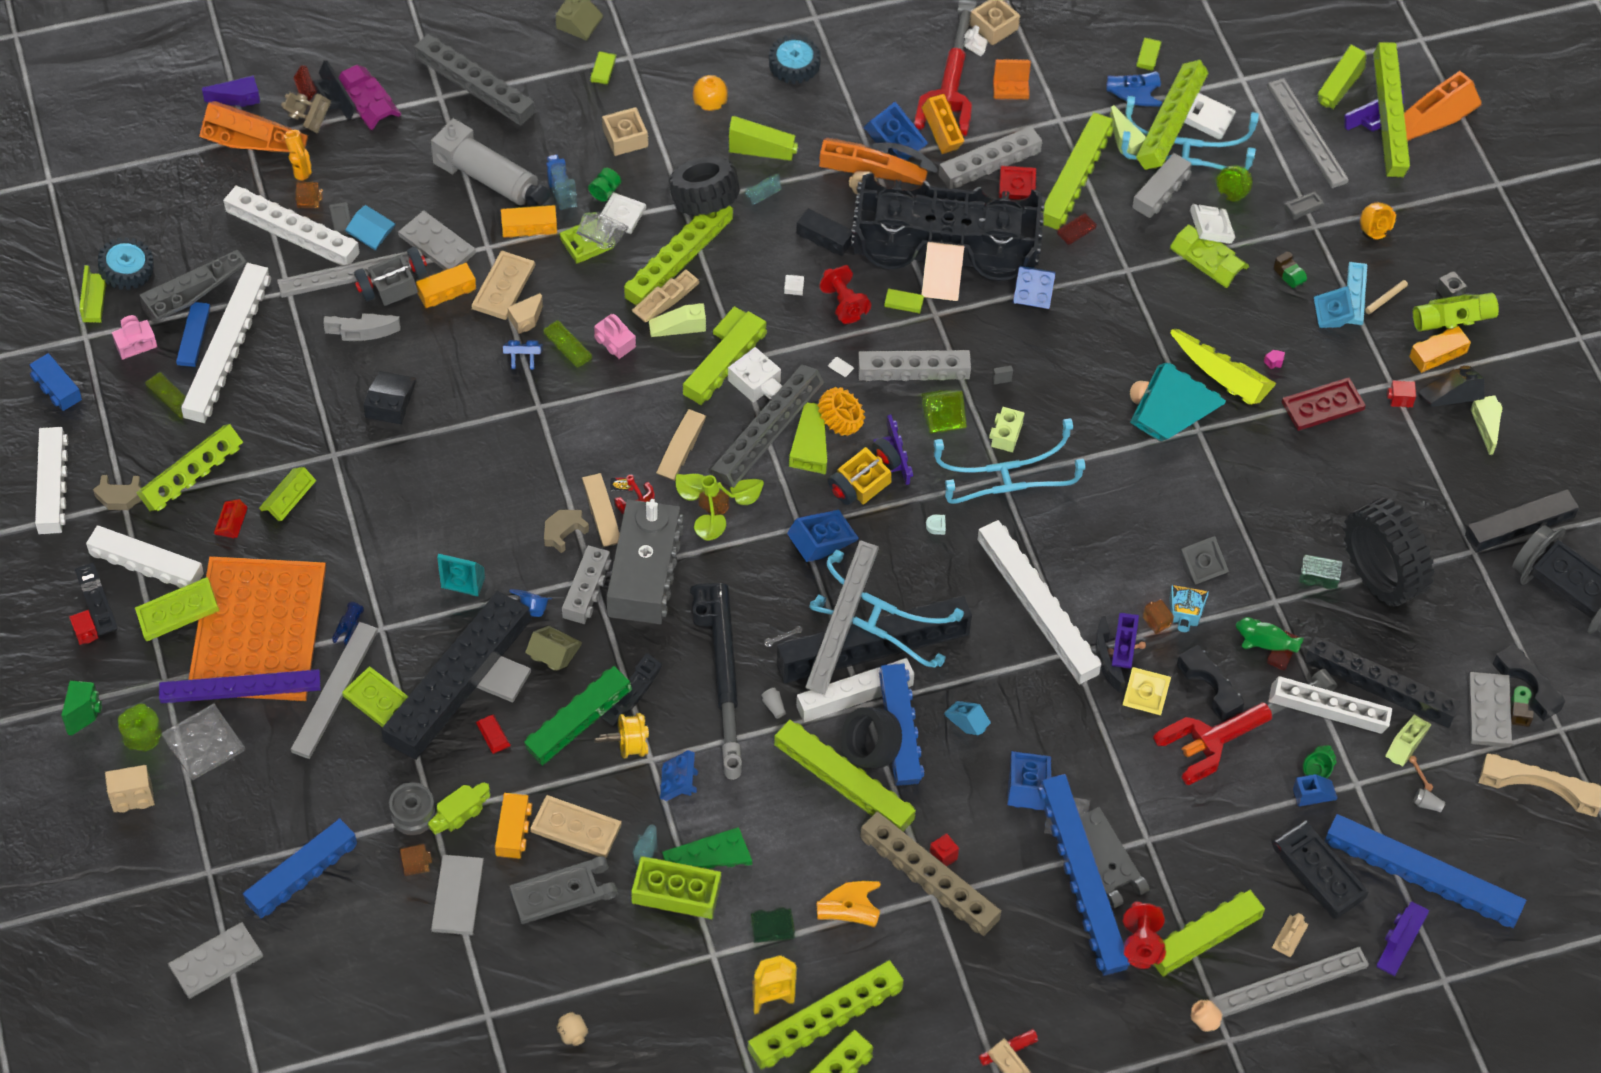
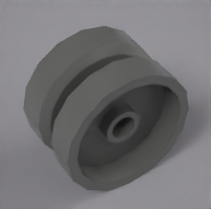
[389,782,436,835]

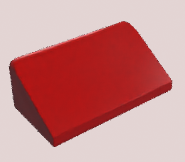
[214,499,247,538]

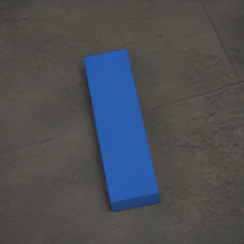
[176,302,211,367]

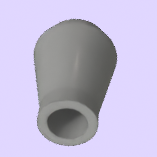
[761,688,786,719]
[1413,788,1445,812]

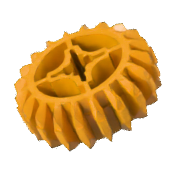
[817,387,865,436]

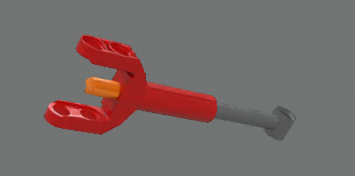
[914,0,977,137]
[1153,669,1337,785]

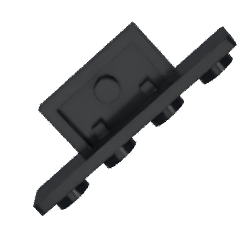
[311,60,356,120]

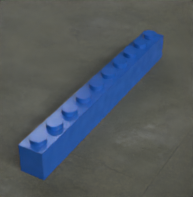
[1038,774,1130,976]
[1325,814,1526,928]

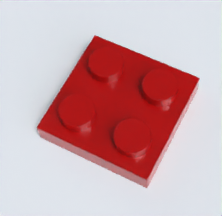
[999,166,1036,200]

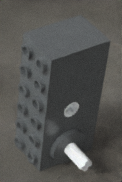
[607,499,684,624]

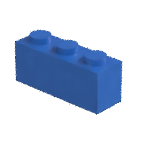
[29,353,82,411]

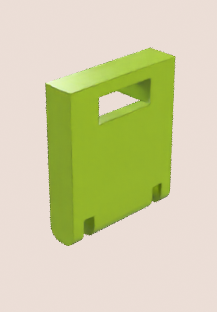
[560,218,615,264]

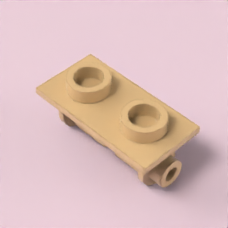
[1272,913,1309,957]

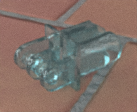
[633,825,658,865]

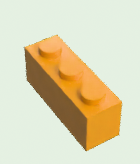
[922,94,964,154]
[501,205,557,237]
[416,263,476,308]
[1409,326,1471,373]
[495,793,532,859]

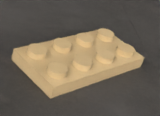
[472,251,535,320]
[530,795,622,858]

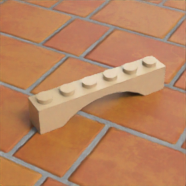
[1478,753,1601,817]

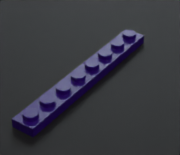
[159,669,321,703]

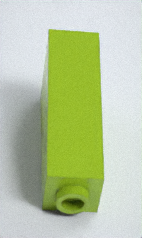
[1318,45,1366,109]
[729,116,798,160]
[789,402,827,474]

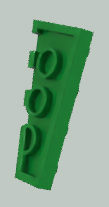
[662,827,753,869]

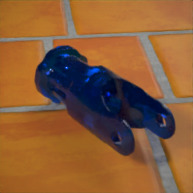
[332,602,365,645]

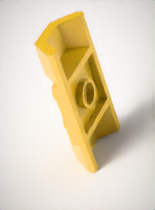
[752,956,796,1014]

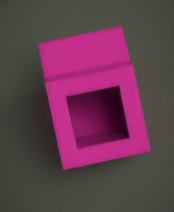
[1264,350,1285,369]

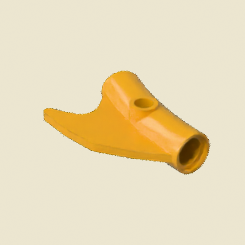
[284,130,312,180]
[817,881,880,927]

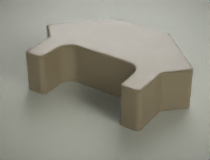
[93,475,141,510]
[544,510,589,553]

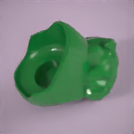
[1303,745,1337,778]

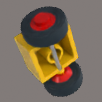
[828,438,901,505]

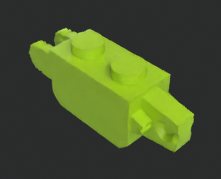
[428,782,491,835]

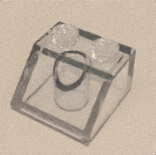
[577,212,629,249]

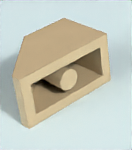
[508,294,543,334]

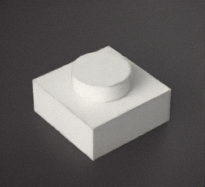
[784,275,804,295]

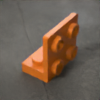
[993,60,1031,99]

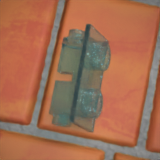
[744,174,782,205]

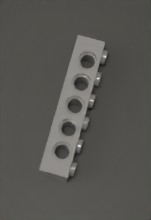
[939,126,1042,189]
[858,350,971,381]

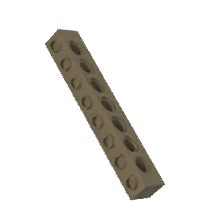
[861,811,1001,936]

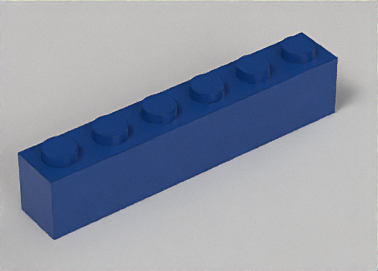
[878,663,924,786]
[243,819,357,919]

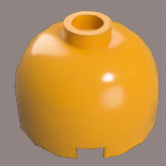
[693,75,728,111]
[1360,202,1396,239]

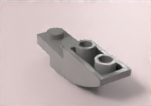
[323,314,401,341]

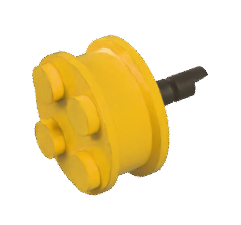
[594,713,649,758]

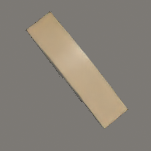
[632,269,699,322]
[657,409,706,481]
[582,473,620,548]

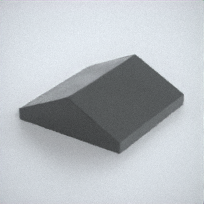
[1180,536,1229,585]

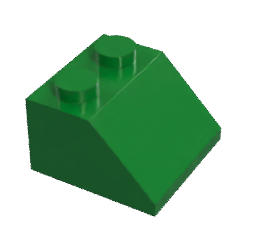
[61,681,102,735]

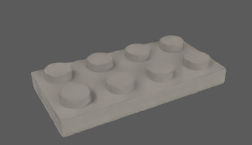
[398,211,476,270]
[1469,672,1512,747]
[168,922,263,999]

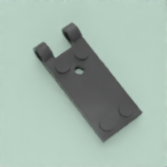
[1080,807,1149,909]
[509,856,618,924]

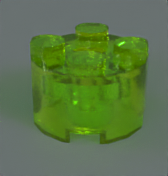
[118,704,162,752]

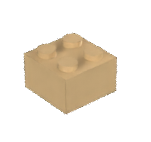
[970,0,1020,46]
[602,107,648,156]
[105,765,154,812]

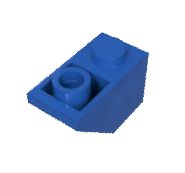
[1293,774,1337,807]

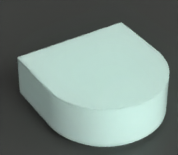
[926,515,946,535]

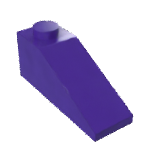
[202,76,260,107]
[1112,613,1139,668]

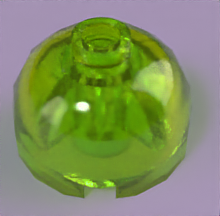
[1217,165,1253,202]

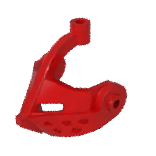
[614,475,655,515]

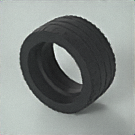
[841,707,902,768]

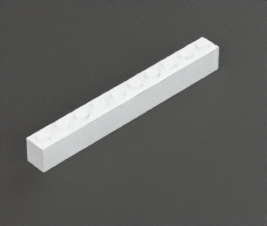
[182,263,271,423]
[977,520,1101,684]

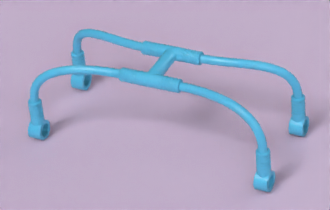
[1121,96,1259,173]
[934,418,1085,504]
[809,549,964,668]

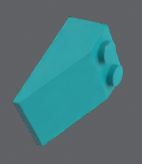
[437,554,485,596]

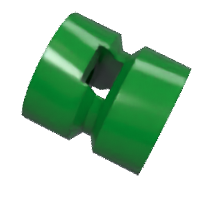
[588,167,621,202]

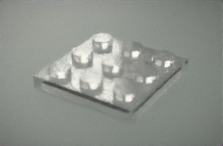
[161,704,245,781]

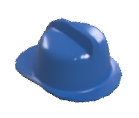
[509,589,552,617]

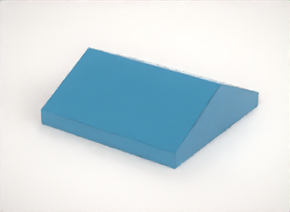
[345,205,395,250]
[1314,286,1355,328]

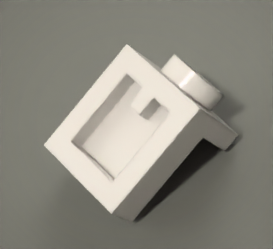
[964,25,987,56]

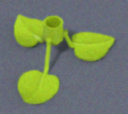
[676,474,764,541]

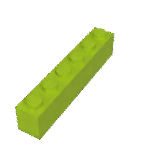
[683,311,767,405]
[1153,890,1265,977]

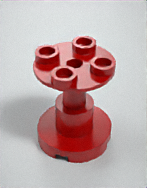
[819,265,872,324]
[1123,902,1166,968]

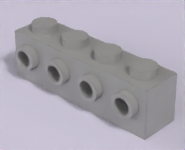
[1132,153,1192,218]
[562,545,612,624]

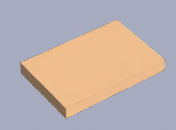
[922,242,964,301]

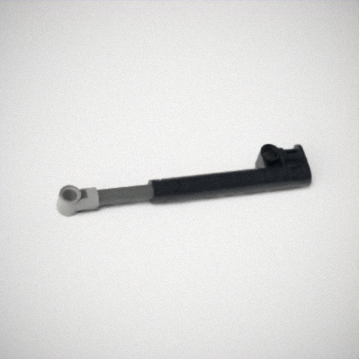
[690,583,742,779]

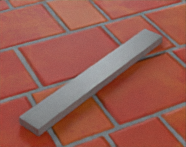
[1268,78,1349,188]
[277,249,422,298]
[806,540,879,695]
[291,622,378,759]
[1209,947,1369,1018]

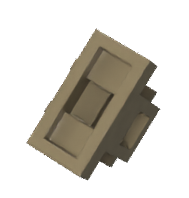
[282,92,331,133]

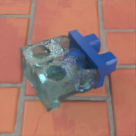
[547,155,577,210]

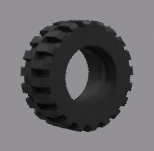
[669,156,740,216]

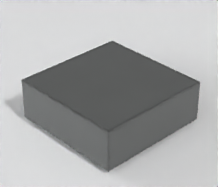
[992,366,1013,385]

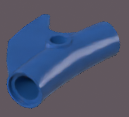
[1107,72,1162,106]

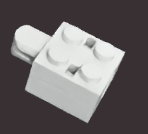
[728,347,782,403]

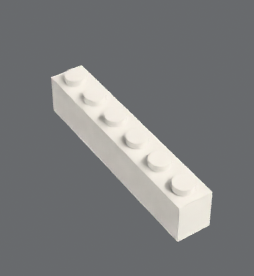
[35,427,68,534]
[86,525,204,588]
[796,658,914,722]
[1268,676,1392,734]

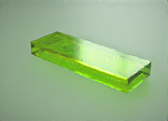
[543,320,592,368]
[145,372,186,419]

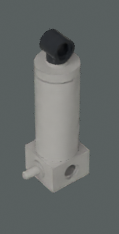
[431,118,551,207]

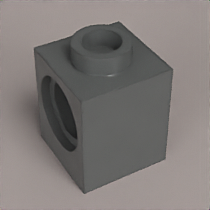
[1436,271,1467,298]

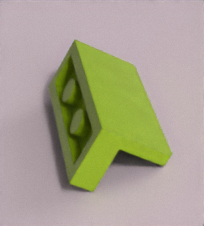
[79,265,106,322]
[259,467,316,521]

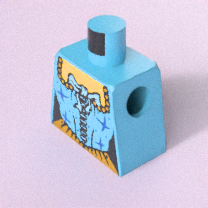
[1169,585,1208,632]

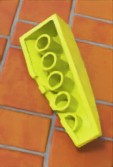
[1170,329,1276,405]

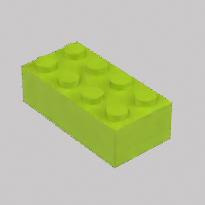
[632,856,721,919]

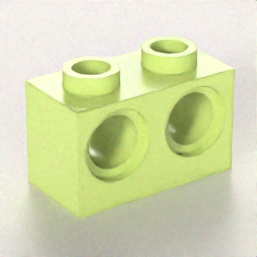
[989,407,1024,452]

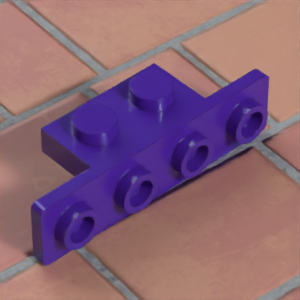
[1345,89,1404,131]
[873,414,913,485]
[1377,902,1429,976]

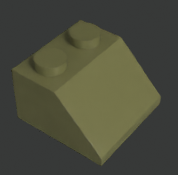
[556,0,603,40]
[525,626,582,670]

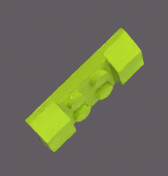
[1170,224,1249,288]

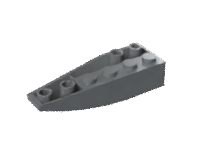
[140,250,247,321]

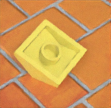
[1123,667,1171,715]

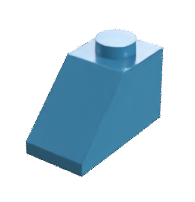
[944,701,991,735]

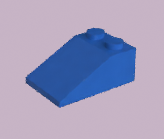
[864,102,928,160]
[787,510,859,562]
[1007,751,1051,810]

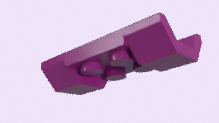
[338,65,401,130]

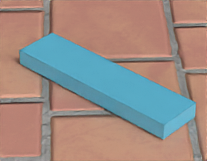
[1347,262,1367,325]

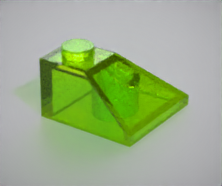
[922,390,967,433]

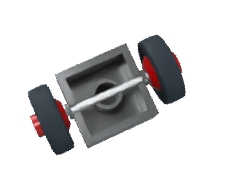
[354,247,428,306]

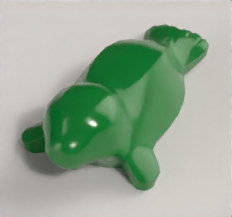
[1236,617,1304,653]

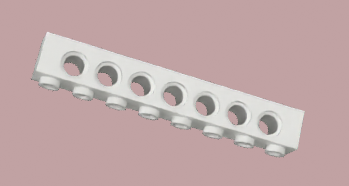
[224,186,359,266]

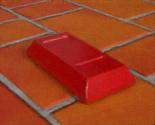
[476,714,511,754]

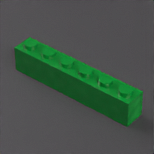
[524,666,632,766]

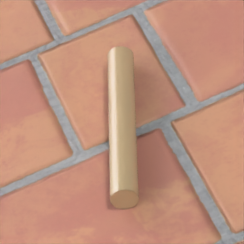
[1365,280,1408,314]

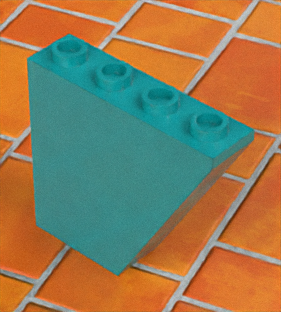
[1130,363,1226,441]

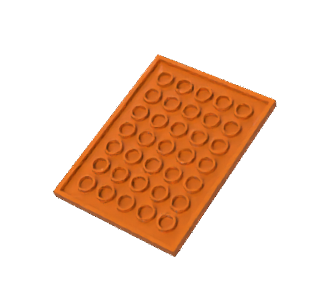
[188,557,326,701]

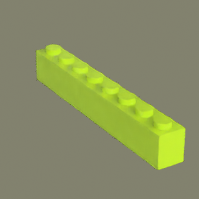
[1373,42,1410,177]
[1043,112,1114,230]
[774,720,916,832]

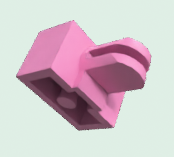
[594,314,636,359]
[112,315,157,360]

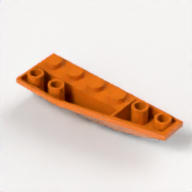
[1404,71,1481,141]
[199,101,308,152]
[819,138,927,185]

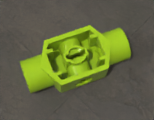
[1413,293,1499,332]

